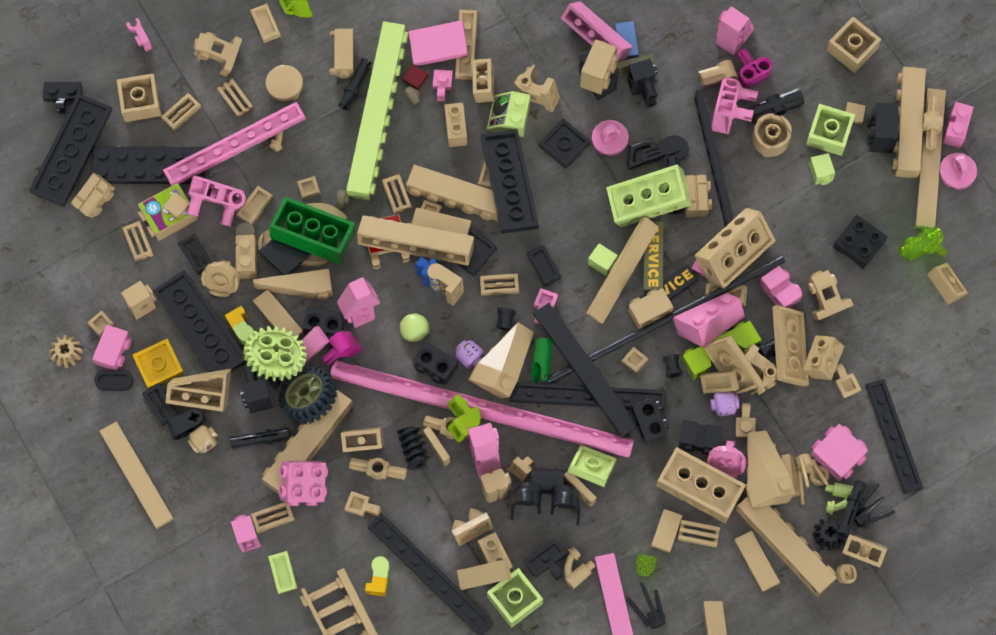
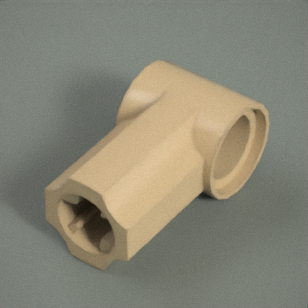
[698,60,738,88]

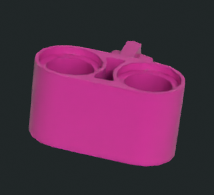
[737,49,772,88]
[323,331,362,366]

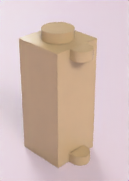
[329,28,354,79]

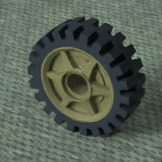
[278,367,337,425]

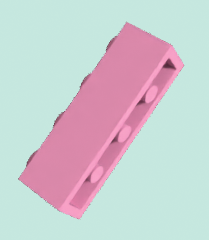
[561,1,633,63]

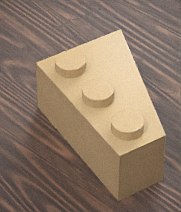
[166,369,231,412]

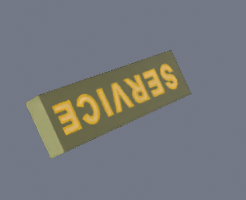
[644,221,664,293]

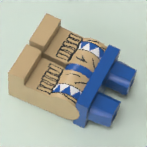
[415,257,464,306]

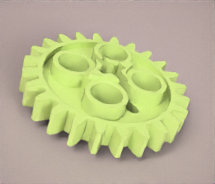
[243,326,307,381]

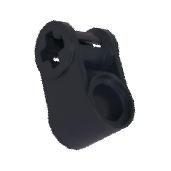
[166,409,206,440]

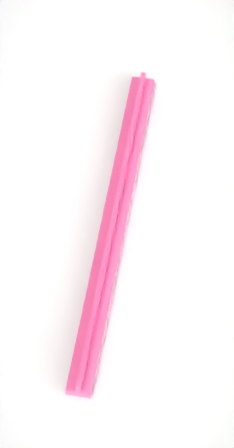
[330,360,634,457]

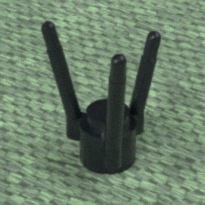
[854,483,895,527]
[626,582,666,630]

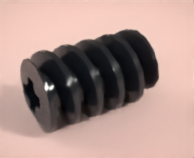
[397,426,430,470]

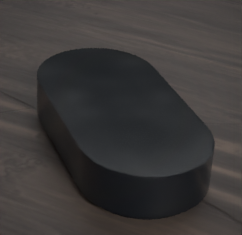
[94,371,134,391]

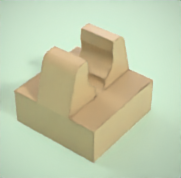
[509,456,533,483]

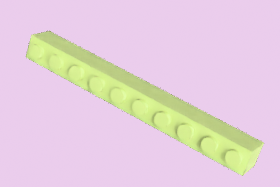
[346,21,408,201]

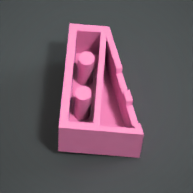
[716,6,755,56]
[673,293,745,348]
[468,423,502,481]

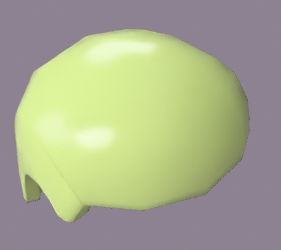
[400,313,430,342]

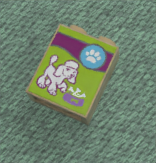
[137,183,198,241]

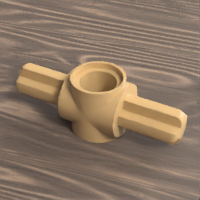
[923,96,943,150]
[423,416,468,439]
[349,458,407,480]

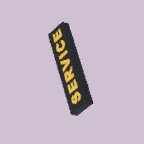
[627,264,699,310]

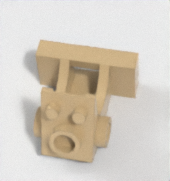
[193,32,242,77]
[514,65,560,113]
[808,270,854,320]
[743,344,777,395]

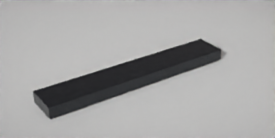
[865,379,923,494]

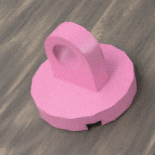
[592,120,629,157]
[939,153,977,190]
[707,440,747,478]

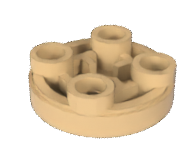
[266,65,303,101]

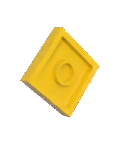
[133,338,184,389]

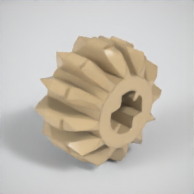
[49,335,83,368]

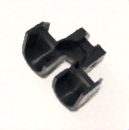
[510,466,581,525]

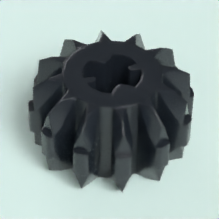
[812,517,845,551]

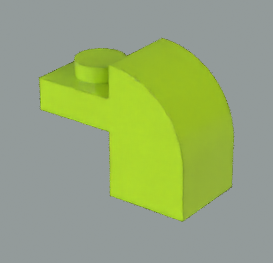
[447,394,481,443]

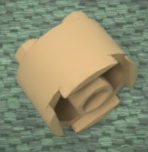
[752,113,792,158]

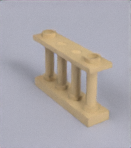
[300,568,378,635]

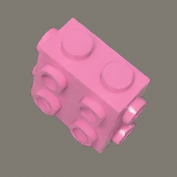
[810,424,868,482]
[279,461,328,506]

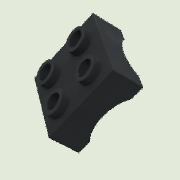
[833,215,888,269]

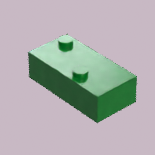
[269,197,355,265]

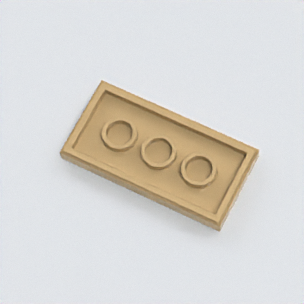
[772,305,809,387]

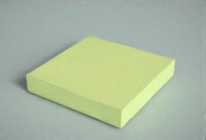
[568,445,617,487]

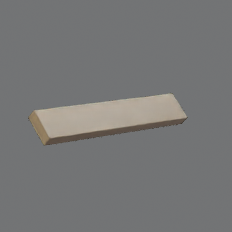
[586,216,659,324]
[100,421,174,529]

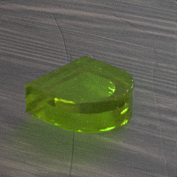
[635,554,657,576]

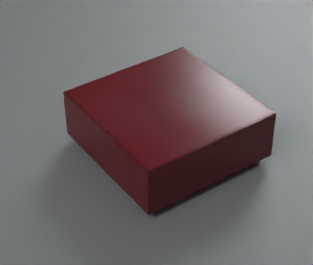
[402,65,428,90]

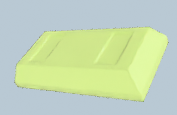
[268,551,297,594]

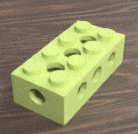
[606,164,692,228]

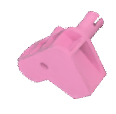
[711,78,758,134]
[186,176,246,227]

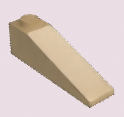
[253,269,333,300]

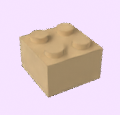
[826,17,881,73]
[580,39,618,95]
[117,73,162,122]

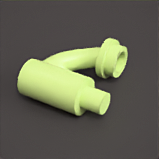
[825,482,853,515]

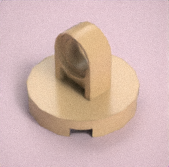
[201,260,240,297]

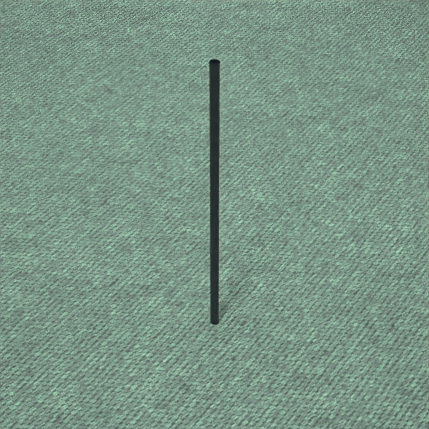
[546,256,785,384]

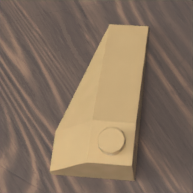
[469,323,534,399]
[746,430,795,508]

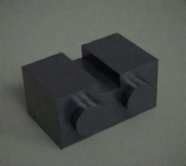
[678,420,722,456]

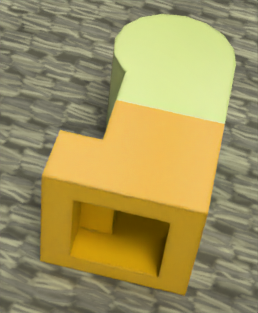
[225,306,254,345]
[365,556,390,597]

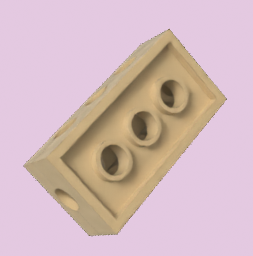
[694,208,776,289]
[656,447,746,524]

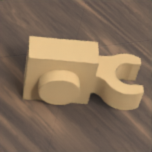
[834,363,861,399]
[735,403,756,438]
[344,491,382,517]

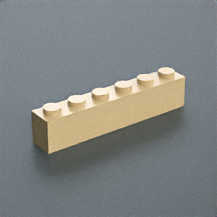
[892,66,926,179]
[406,165,498,222]
[357,216,474,266]
[262,390,353,494]
[736,496,837,597]

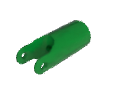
[532,338,553,383]

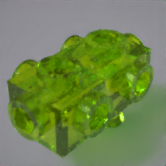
[899,226,948,262]

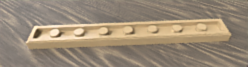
[915,88,946,230]

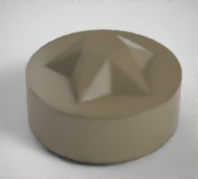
[404,86,420,105]
[336,190,349,209]

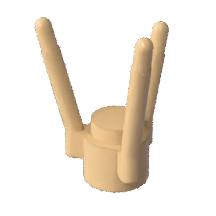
[795,454,829,505]

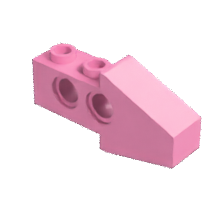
[337,277,380,328]

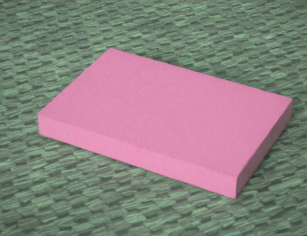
[409,20,469,66]

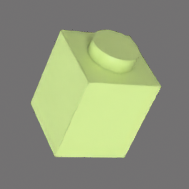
[809,153,835,185]
[588,244,618,276]

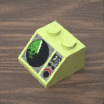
[487,91,531,137]

